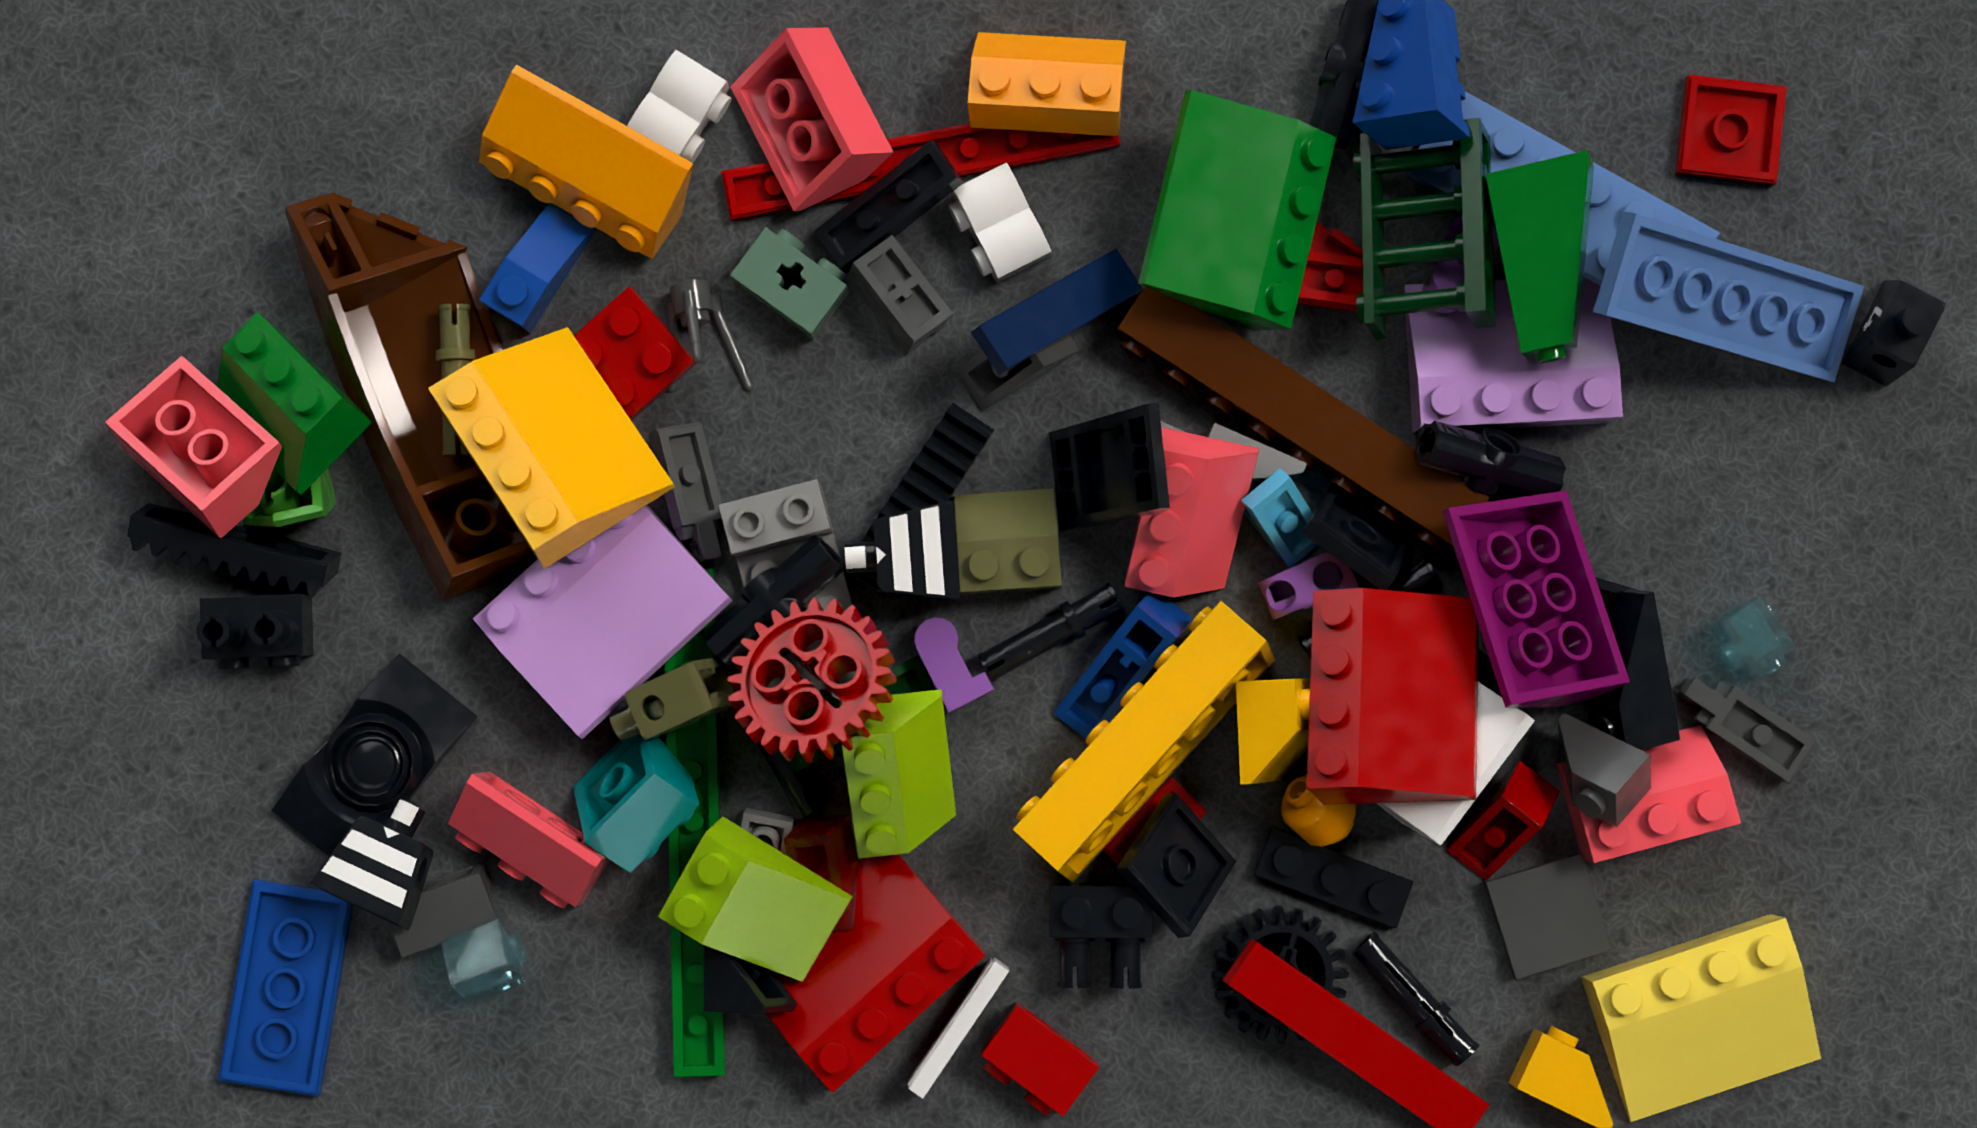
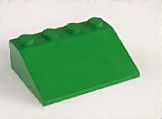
[1138,90,1337,331]

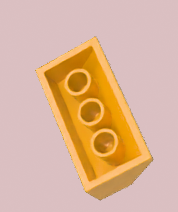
[479,65,694,259]

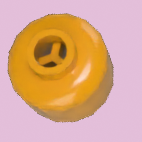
[1281,774,1356,847]

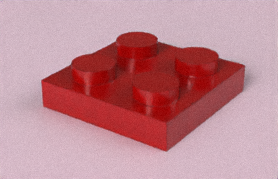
[574,286,697,421]

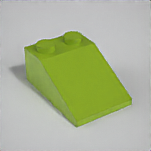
[658,816,853,982]

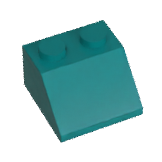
[573,734,700,873]

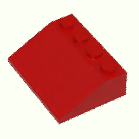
[1307,588,1479,805]
[766,854,986,1094]

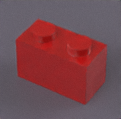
[981,1002,1100,1117]

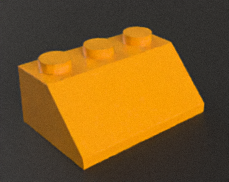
[967,32,1126,136]

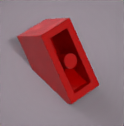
[1446,761,1560,881]

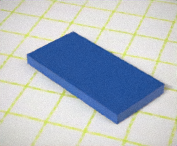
[218,879,353,1097]

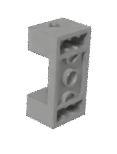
[718,479,856,692]

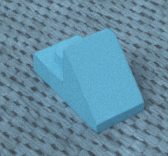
[1241,468,1318,569]

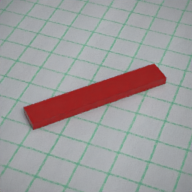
[1222,938,1490,1128]

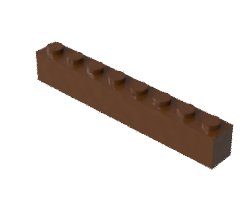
[1116,287,1489,553]

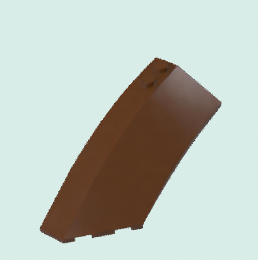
[285,192,537,602]

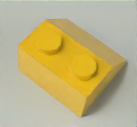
[1236,679,1310,785]

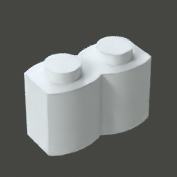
[627,50,732,163]
[948,162,1052,283]

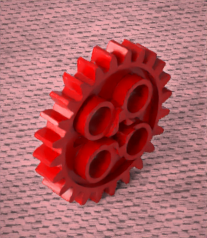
[727,598,896,763]

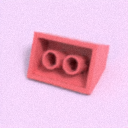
[730,28,893,211]
[105,356,282,539]
[1124,427,1259,598]
[1556,725,1741,863]
[448,771,610,909]

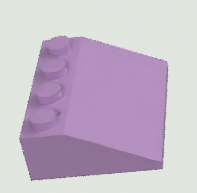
[1404,277,1623,433]
[473,505,733,739]

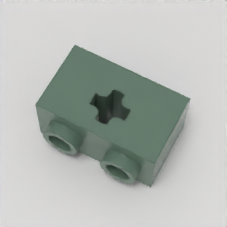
[730,227,849,340]

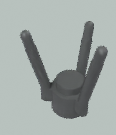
[666,279,754,393]

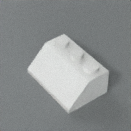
[1377,682,1535,845]

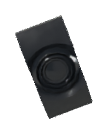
[1049,403,1170,531]
[272,654,478,857]

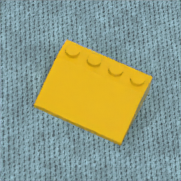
[428,327,675,569]

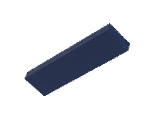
[971,249,1143,375]

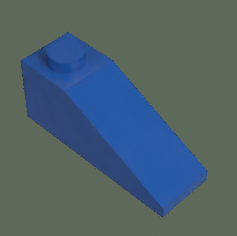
[479,203,597,334]
[1053,592,1193,740]

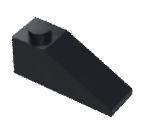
[1593,589,1680,750]

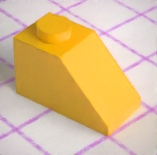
[1508,1026,1613,1128]

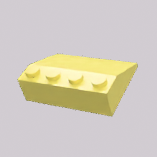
[1581,914,1821,1122]

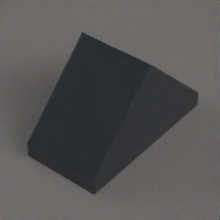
[704,945,798,1014]

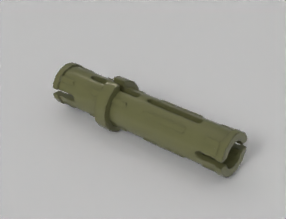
[435,304,475,457]

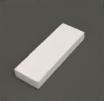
[908,957,1009,1098]

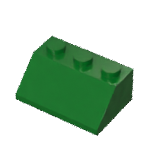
[216,312,372,495]

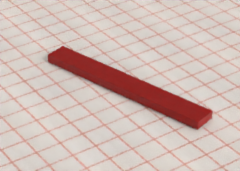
[721,123,1121,222]

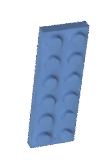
[1405,91,1720,286]
[1593,211,1864,382]

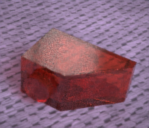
[783,814,858,933]

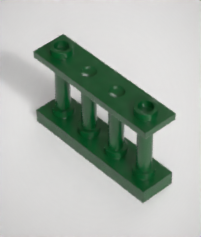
[1353,118,1496,339]

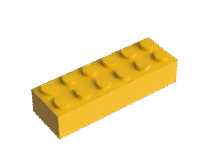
[1013,601,1275,883]

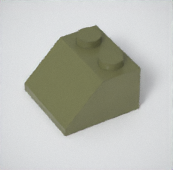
[954,489,1062,595]

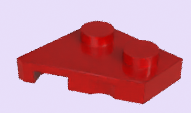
[1297,222,1386,312]

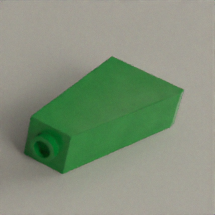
[1485,150,1594,364]

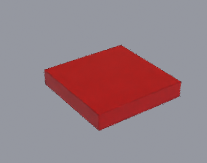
[1675,74,1787,186]

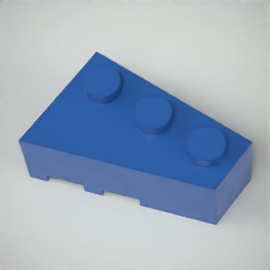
[1353,0,1470,150]

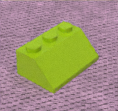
[839,689,956,859]

